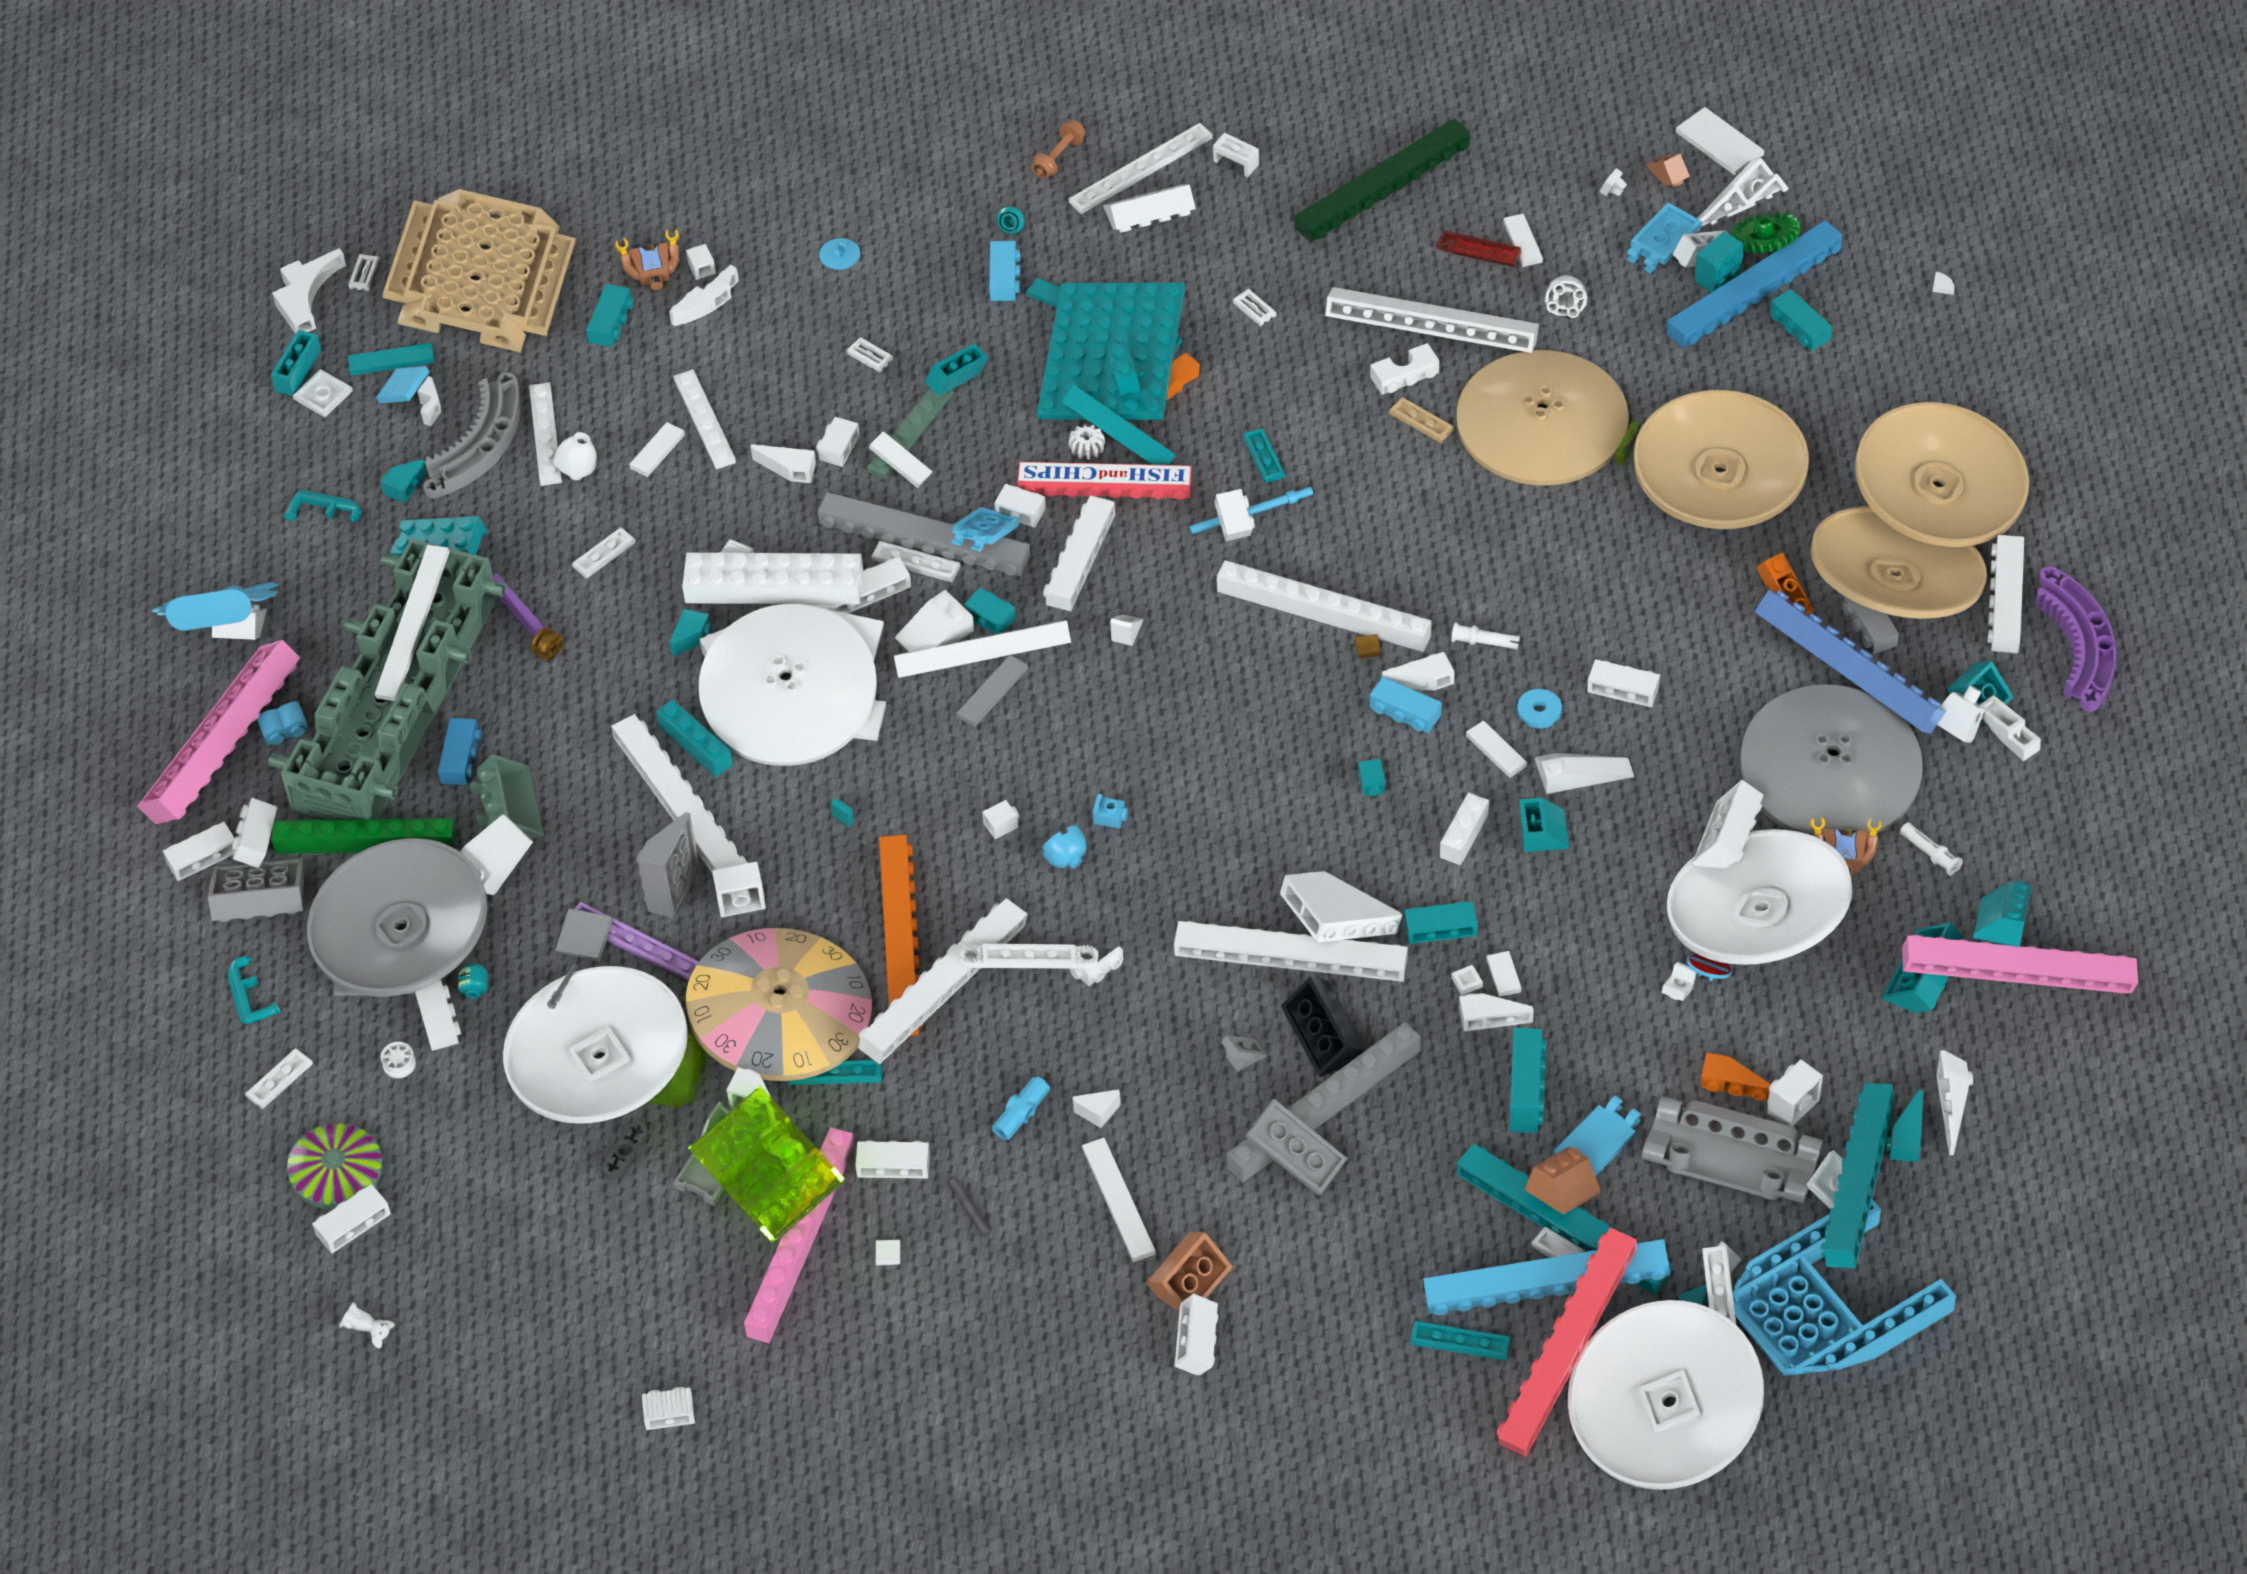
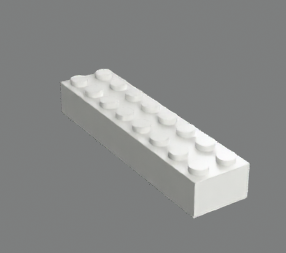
[682,553,863,604]

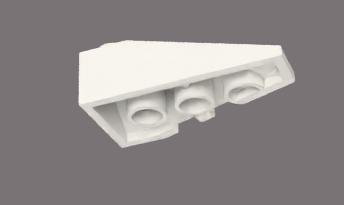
[1535,753,1634,794]

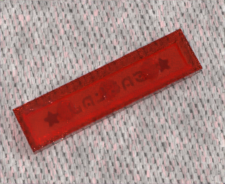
[1436,231,1522,267]

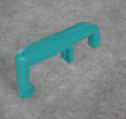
[284,490,362,522]
[227,955,281,1024]

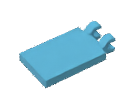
[1627,203,1702,274]
[951,507,1020,552]
[1553,1095,1641,1176]

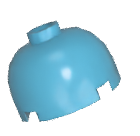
[1041,825,1087,869]

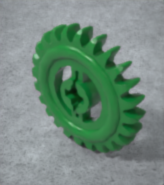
[1732,210,1800,253]

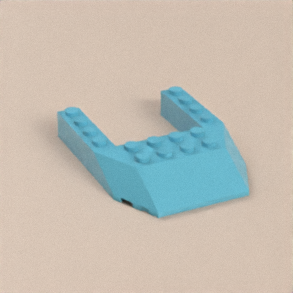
[1732,1199,1956,1376]

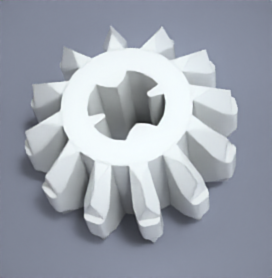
[1068,424,1105,460]

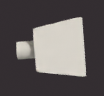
[1937,685,1985,743]

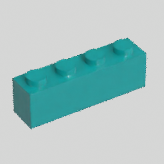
[656,699,733,778]

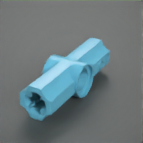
[992,1077,1050,1140]

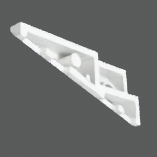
[1697,158,1789,232]

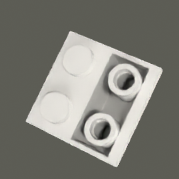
[212,604,267,640]

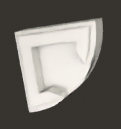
[1933,272,1954,295]

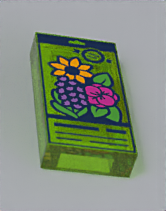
[1616,420,1641,465]

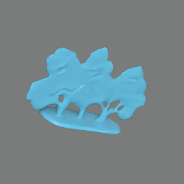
[152,582,279,630]

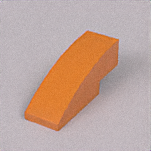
[1167,353,1200,400]

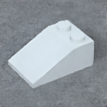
[895,590,974,652]
[460,814,533,895]

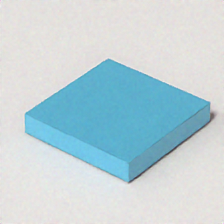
[376,366,430,403]

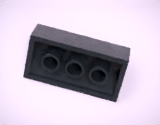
[1281,976,1366,1077]

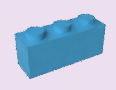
[438,718,482,785]

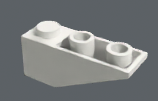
[751,444,816,483]
[1382,652,1454,690]

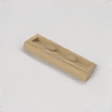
[1389,397,1454,443]

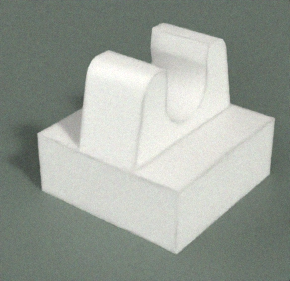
[1599,168,1627,196]

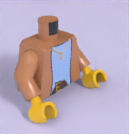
[615,229,680,290]
[1810,817,1881,880]

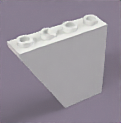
[1280,871,1402,943]

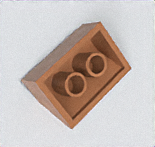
[1525,1146,1600,1215]
[1146,1232,1233,1311]

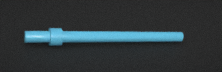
[1189,487,1313,534]

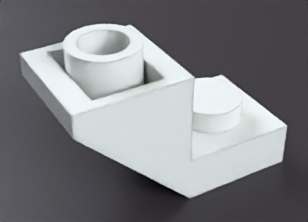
[417,376,442,426]

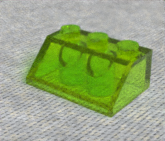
[646,1030,706,1108]

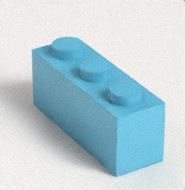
[989,241,1020,301]
[1370,677,1442,733]

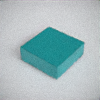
[830,798,854,827]

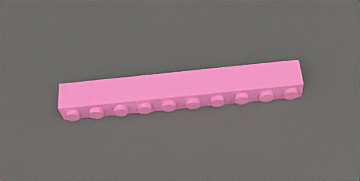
[1902,935,2138,993]
[744,1127,854,1343]

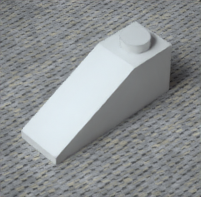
[1673,230,1729,267]
[1459,993,1534,1031]

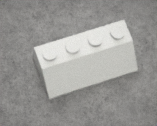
[1103,184,1196,233]
[1692,780,1763,868]

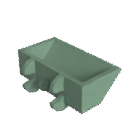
[470,754,544,839]

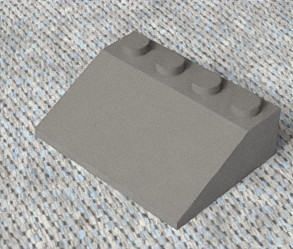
[636,812,699,918]
[208,857,305,922]

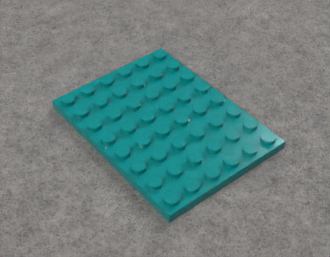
[1037,282,1186,420]

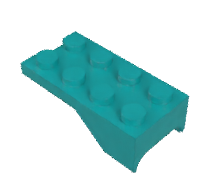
[390,516,488,556]

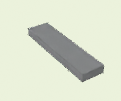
[957,655,1028,727]

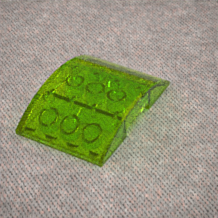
[688,1086,846,1244]

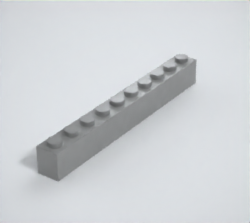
[818,492,1030,576]
[1227,1022,1421,1183]

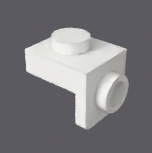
[1661,962,1697,1001]

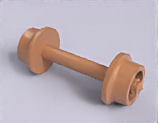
[1031,120,1085,179]

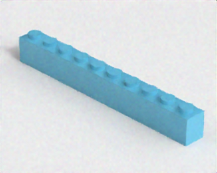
[1423,1239,1670,1315]

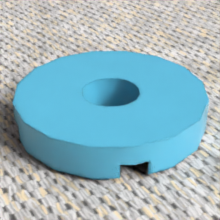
[1517,689,1562,729]

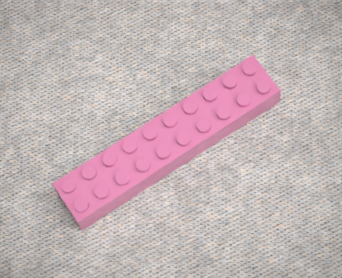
[137,640,300,824]

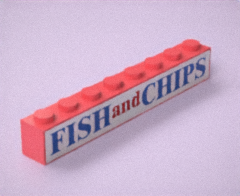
[1017,462,1192,500]

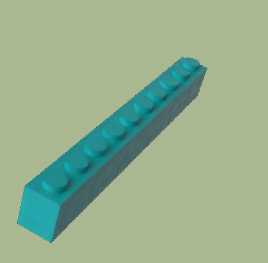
[1821,1083,1895,1268]
[1456,1143,1672,1296]

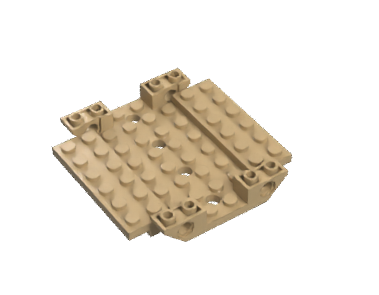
[383,189,576,353]

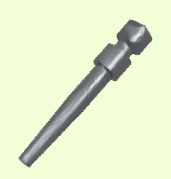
[547,964,577,1009]

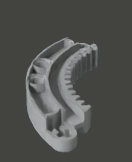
[423,372,521,499]

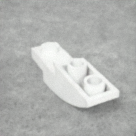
[669,265,739,326]

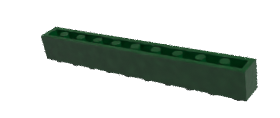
[1294,118,1470,243]

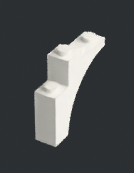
[272,248,346,334]

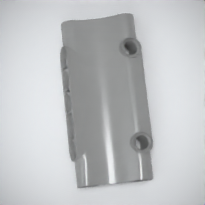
[1642,1096,1824,1204]

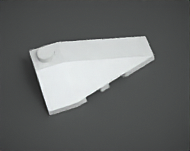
[1936,1050,1973,1155]

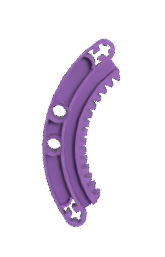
[2036,566,2116,712]

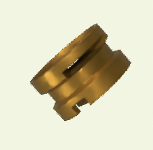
[530,627,564,662]

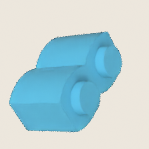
[257,701,309,745]

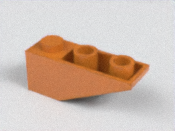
[1756,552,1814,614]
[1700,1052,1771,1101]

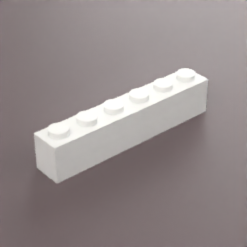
[1043,496,1115,611]
[1987,535,2024,653]

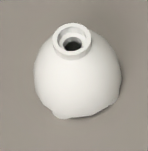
[1545,275,1587,318]
[553,432,597,480]

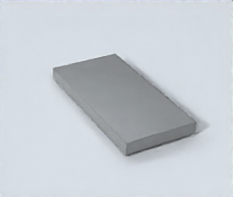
[1245,1099,1348,1195]

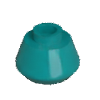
[997,207,1024,235]

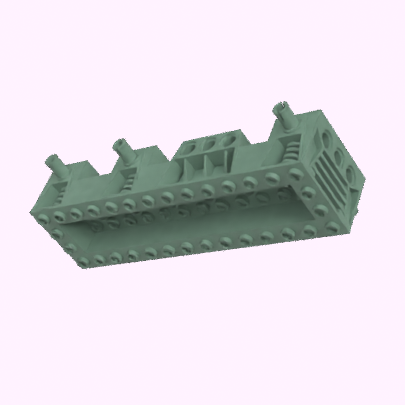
[268,538,507,820]

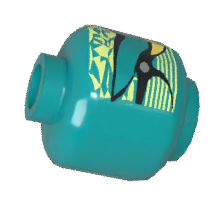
[458,963,489,999]

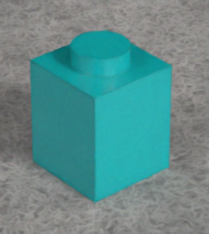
[1358,759,1385,796]

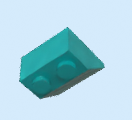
[1947,661,2014,724]

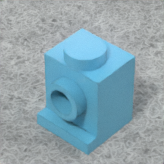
[1093,794,1128,828]

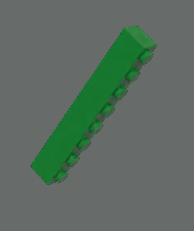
[271,818,457,854]

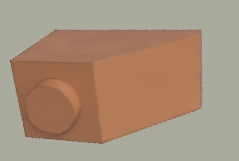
[1645,154,1690,187]

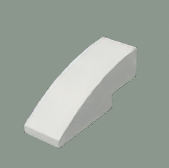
[1980,695,2041,761]

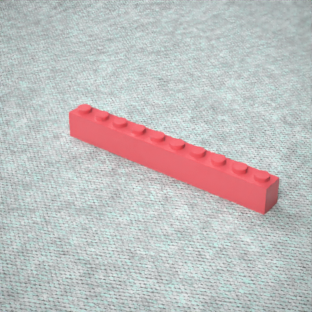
[1497,1227,1638,1457]

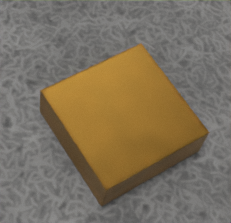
[1355,634,1381,659]

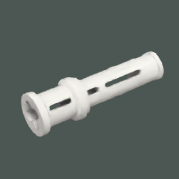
[1451,622,1520,650]
[1900,822,1963,876]

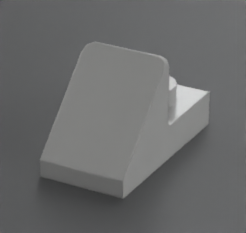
[1221,1035,1267,1072]

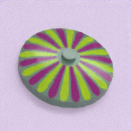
[287,1123,383,1209]

